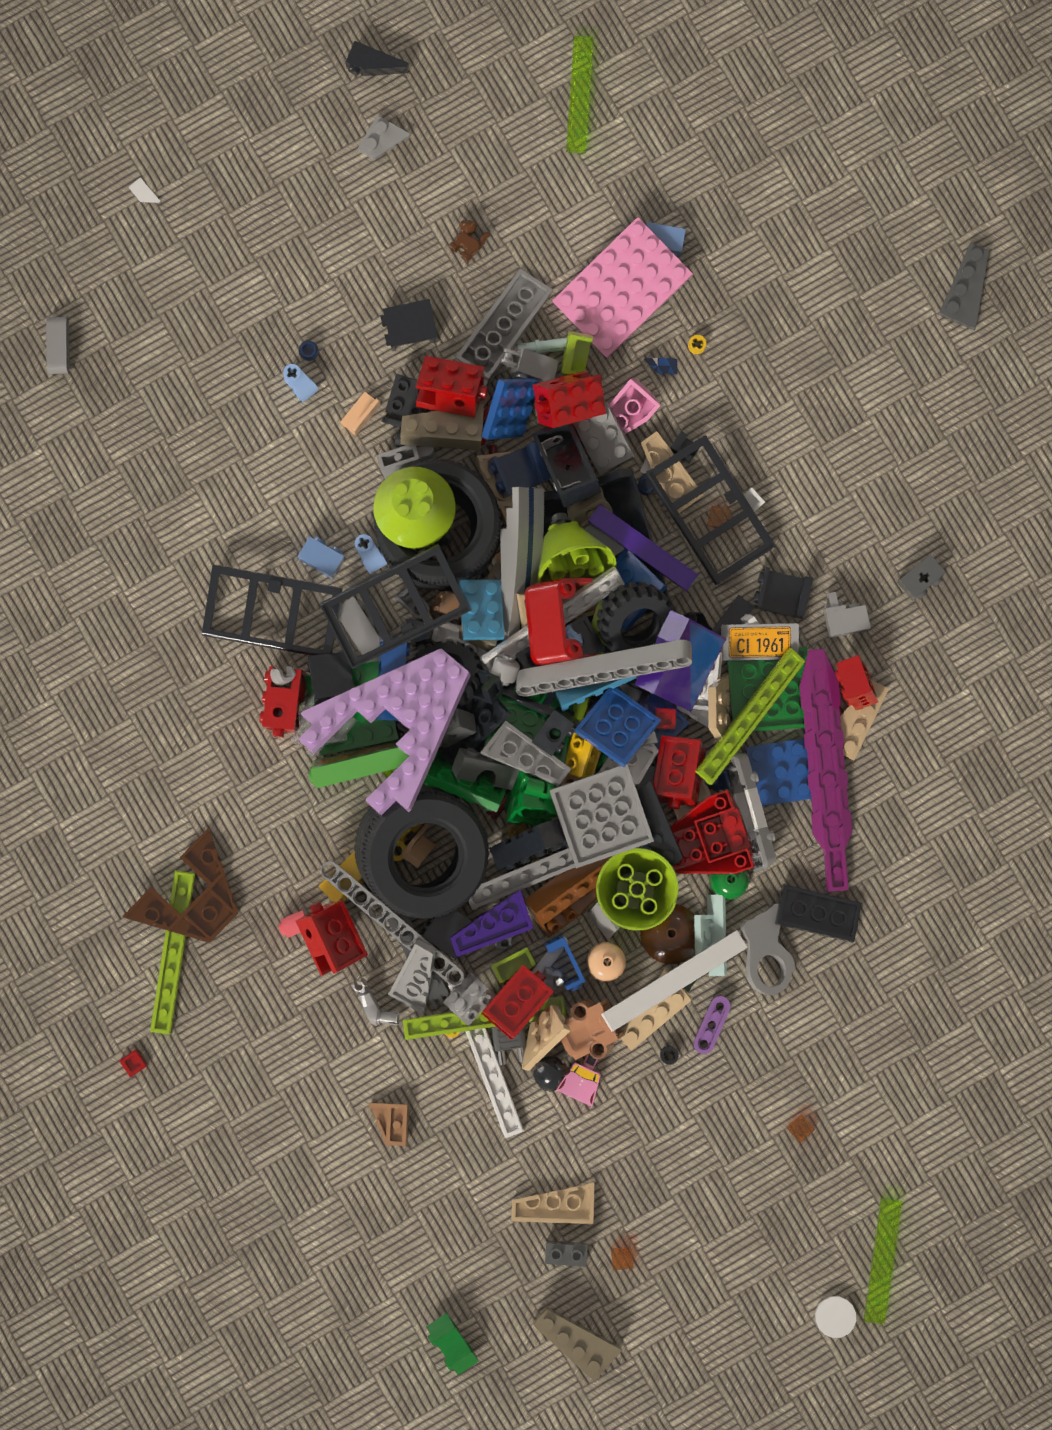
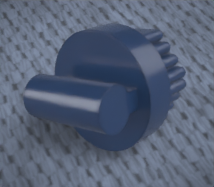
[704,769,732,790]

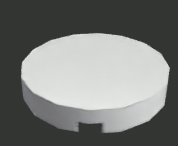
[815,1296,856,1338]

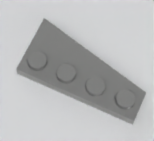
[481,720,571,787]
[388,939,436,1014]

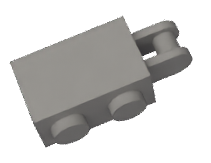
[500,348,559,383]
[377,445,436,479]

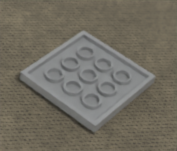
[549,764,654,868]

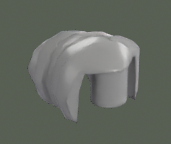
[270,666,296,685]
[542,967,565,991]

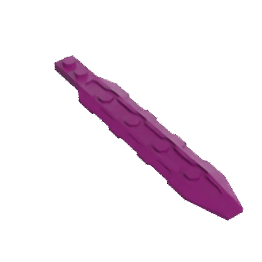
[799,649,852,892]

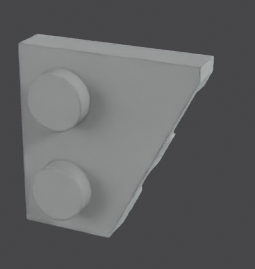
[358,115,410,160]

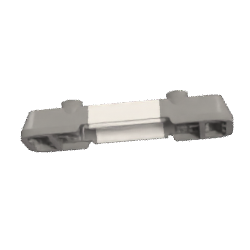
[725,752,776,872]

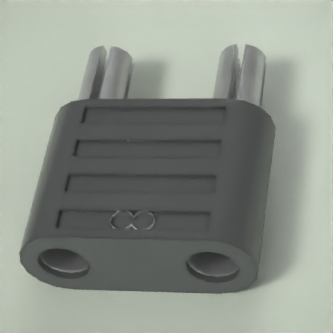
[491,1027,526,1065]

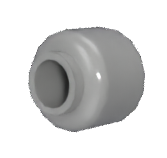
[491,654,520,686]

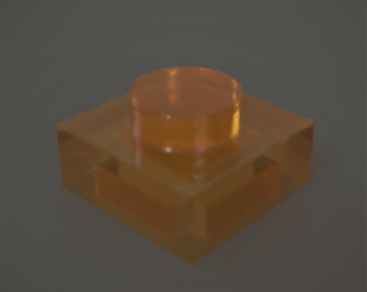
[611,1247,634,1270]

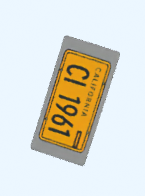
[721,623,799,661]

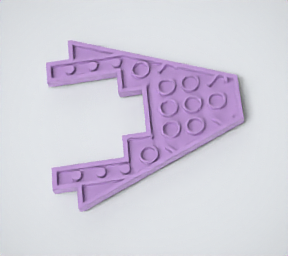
[299,649,471,815]

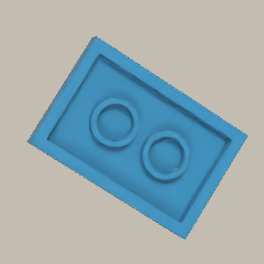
[459,580,505,640]

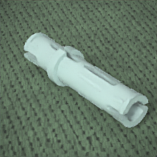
[517,338,567,354]

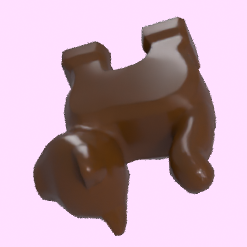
[448,220,490,263]

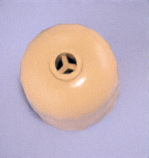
[586,942,626,982]

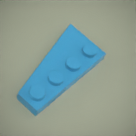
[555,676,636,712]

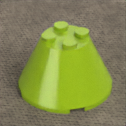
[373,467,456,548]
[538,521,616,592]
[596,848,679,930]

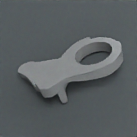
[740,904,796,995]

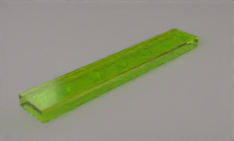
[566,36,593,154]
[863,1197,902,1325]

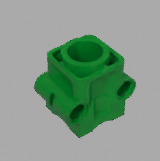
[504,771,562,827]

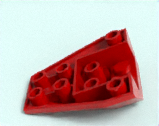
[670,790,755,874]

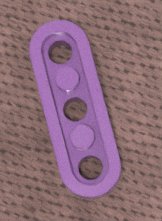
[693,996,730,1054]

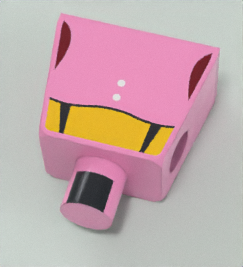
[556,1055,601,1107]

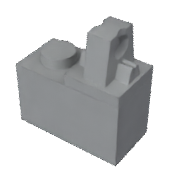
[823,592,871,638]

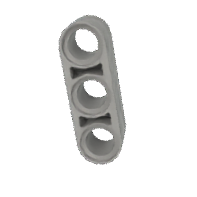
[46,317,70,374]

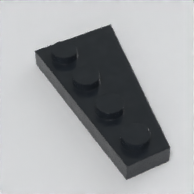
[637,780,684,866]

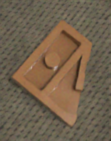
[369,1102,409,1146]

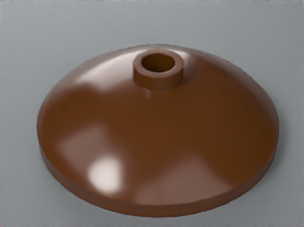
[640,904,695,964]

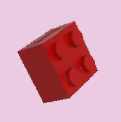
[835,655,879,711]

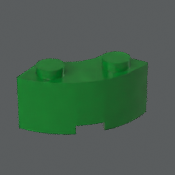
[427,1313,479,1375]

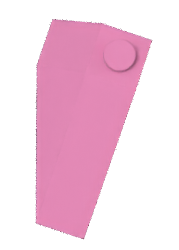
[580,378,661,441]

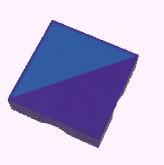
[635,610,726,711]

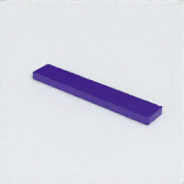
[588,505,698,591]

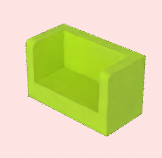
[561,331,593,375]
[491,947,536,983]

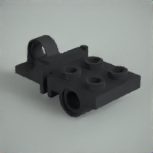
[381,374,429,448]

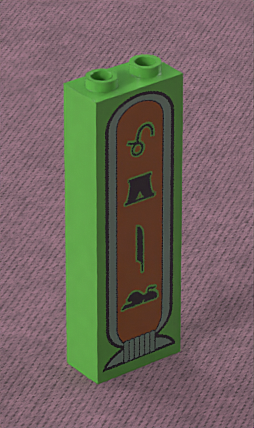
[308,738,408,788]

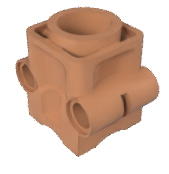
[561,998,625,1060]

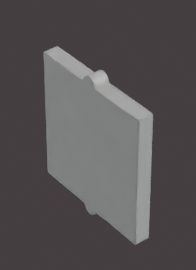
[588,902,620,940]

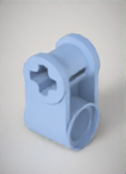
[283,364,319,403]
[355,534,387,574]

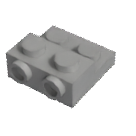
[443,972,496,1026]

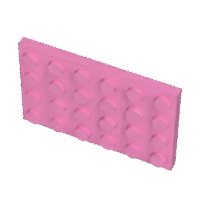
[552,217,693,358]

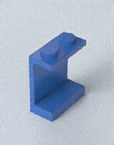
[544,934,586,991]

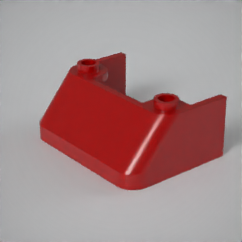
[524,578,601,666]

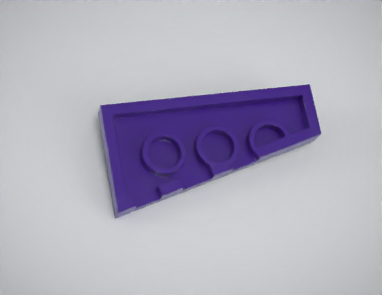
[450,890,533,957]

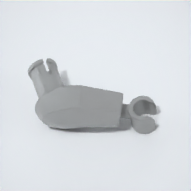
[353,978,400,1026]

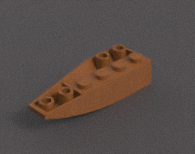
[524,855,614,938]

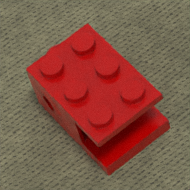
[416,356,488,418]
[533,371,606,428]
[259,666,307,738]
[653,736,707,809]
[296,900,368,976]
[481,965,554,1040]

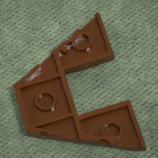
[122,828,238,943]

